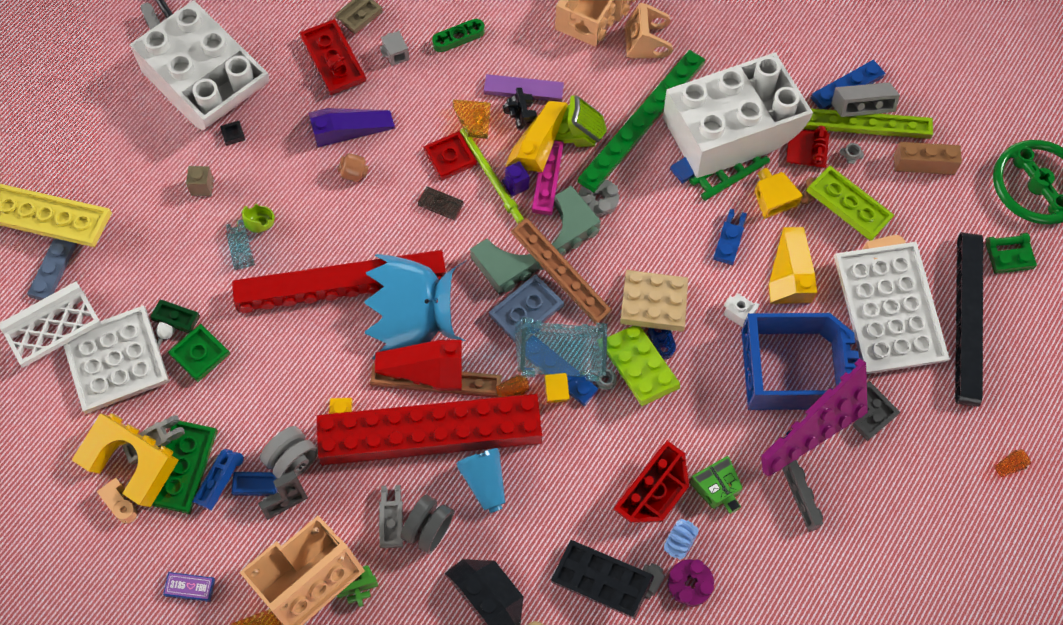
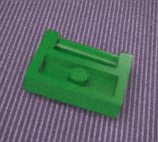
[985,233,1037,274]

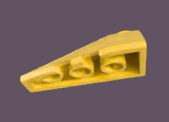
[506,101,568,172]
[768,227,817,304]

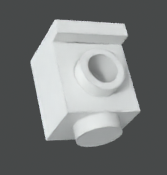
[724,293,759,327]

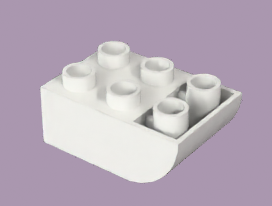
[129,0,269,130]
[663,52,813,178]

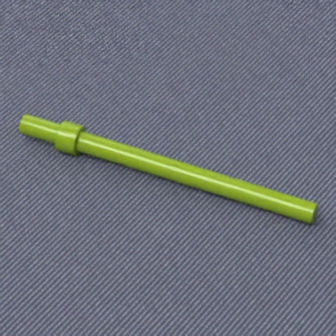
[460,128,524,224]

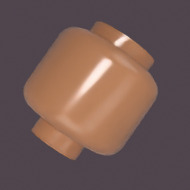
[338,153,369,182]

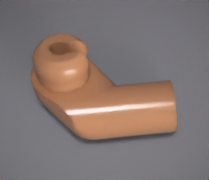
[800,178,816,204]

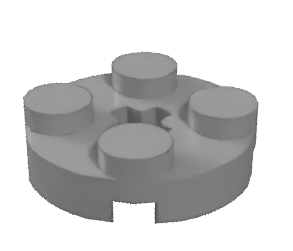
[579,179,619,218]

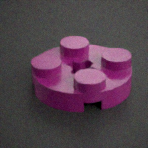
[667,559,714,607]

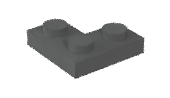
[852,381,901,441]
[258,470,308,520]

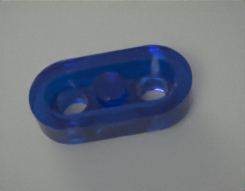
[648,327,676,359]

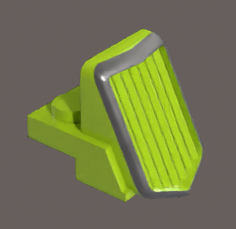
[555,95,607,147]

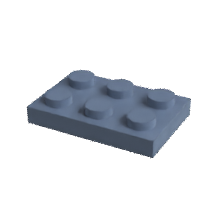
[489,274,564,344]

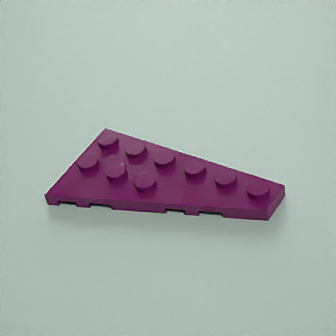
[761,358,868,477]

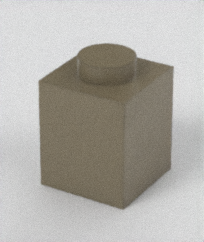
[186,166,214,196]

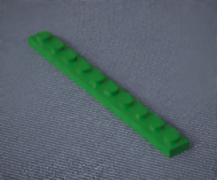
[578,50,706,193]

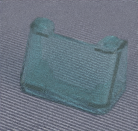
[515,317,607,382]

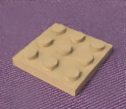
[620,270,688,332]

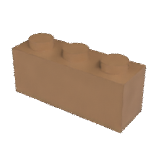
[894,142,962,175]

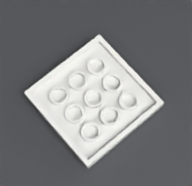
[63,305,170,414]

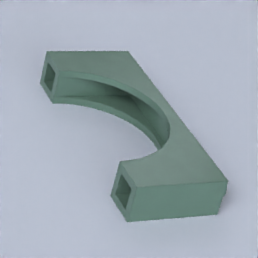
[470,186,601,295]

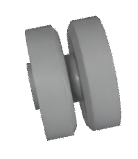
[259,426,318,479]

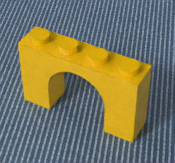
[72,413,179,507]

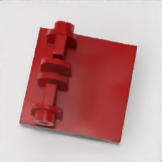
[786,126,829,168]

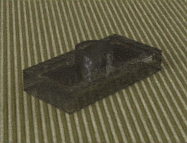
[418,186,464,221]

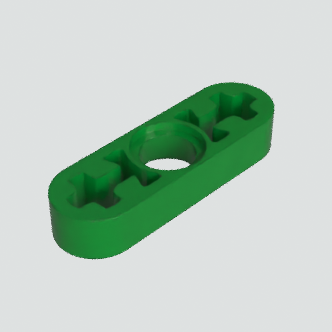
[432,19,485,52]

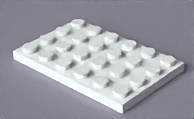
[834,242,949,374]

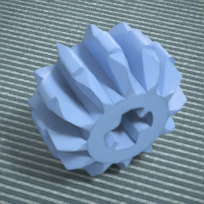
[664,519,698,560]

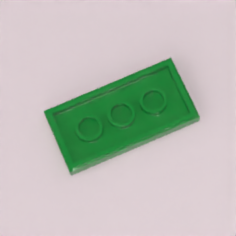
[152,421,218,514]

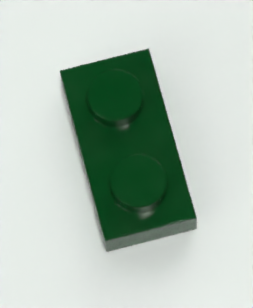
[150,299,200,333]

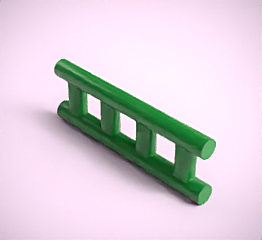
[689,156,770,201]

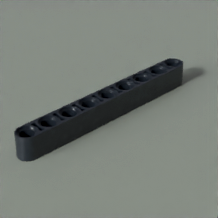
[955,232,983,407]

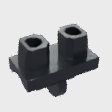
[503,88,537,129]

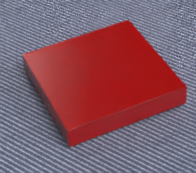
[423,131,477,181]

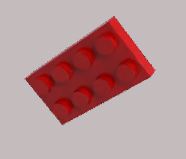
[299,19,367,96]

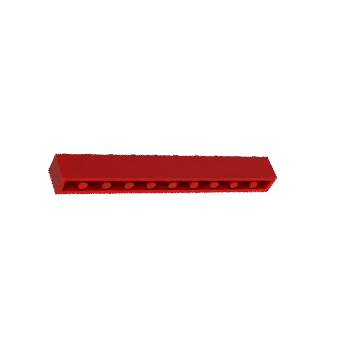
[232,250,446,313]

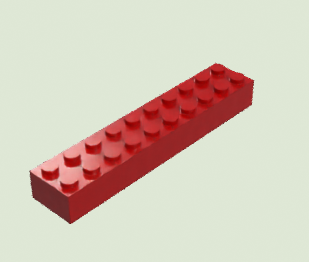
[316,394,542,466]

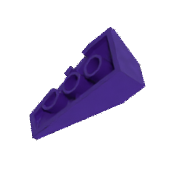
[308,108,395,147]

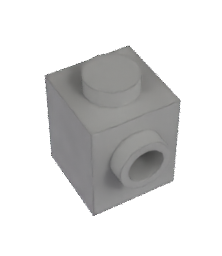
[380,31,409,66]

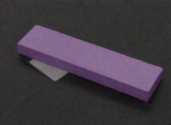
[484,74,564,102]

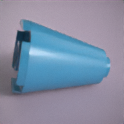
[456,448,506,513]

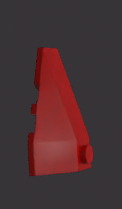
[375,340,462,391]

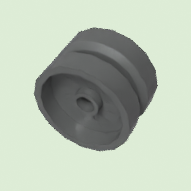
[400,494,454,555]

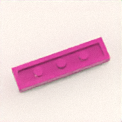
[532,141,564,216]

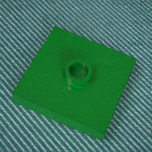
[168,324,230,383]

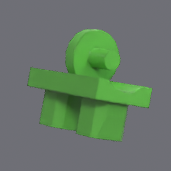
[337,565,378,607]

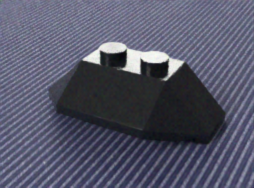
[445,559,523,625]

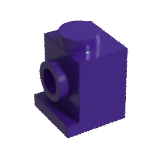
[502,161,530,197]

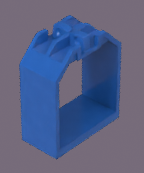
[741,313,859,410]

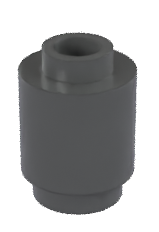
[643,563,665,600]

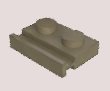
[335,0,383,34]

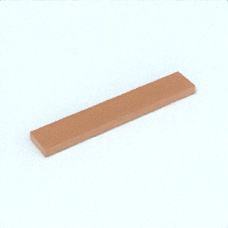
[511,217,612,325]
[370,363,502,398]

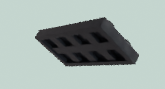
[551,540,654,620]

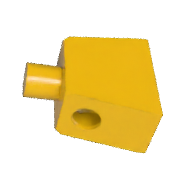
[755,168,803,219]

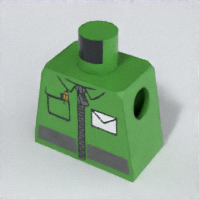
[689,456,743,514]

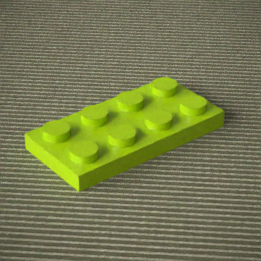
[806,166,894,241]
[601,326,680,406]

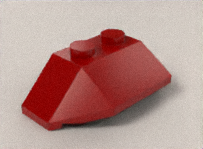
[613,440,689,523]

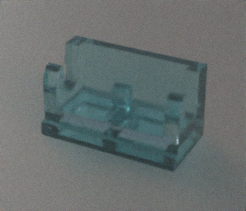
[226,219,255,270]

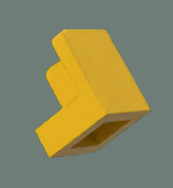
[544,373,569,403]

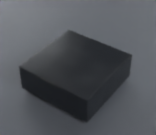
[220,121,245,146]

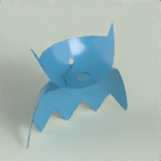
[365,254,467,359]

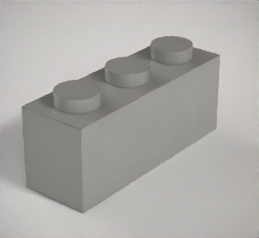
[832,82,900,117]

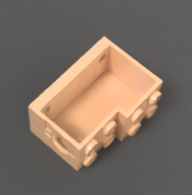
[555,0,636,47]
[239,516,365,625]

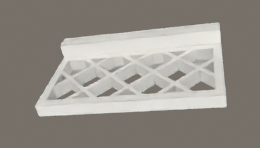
[0,281,102,368]

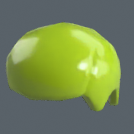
[241,204,275,233]

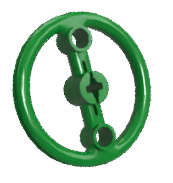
[993,140,1063,224]

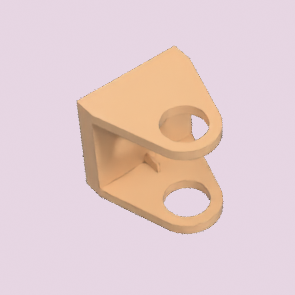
[625,3,673,58]

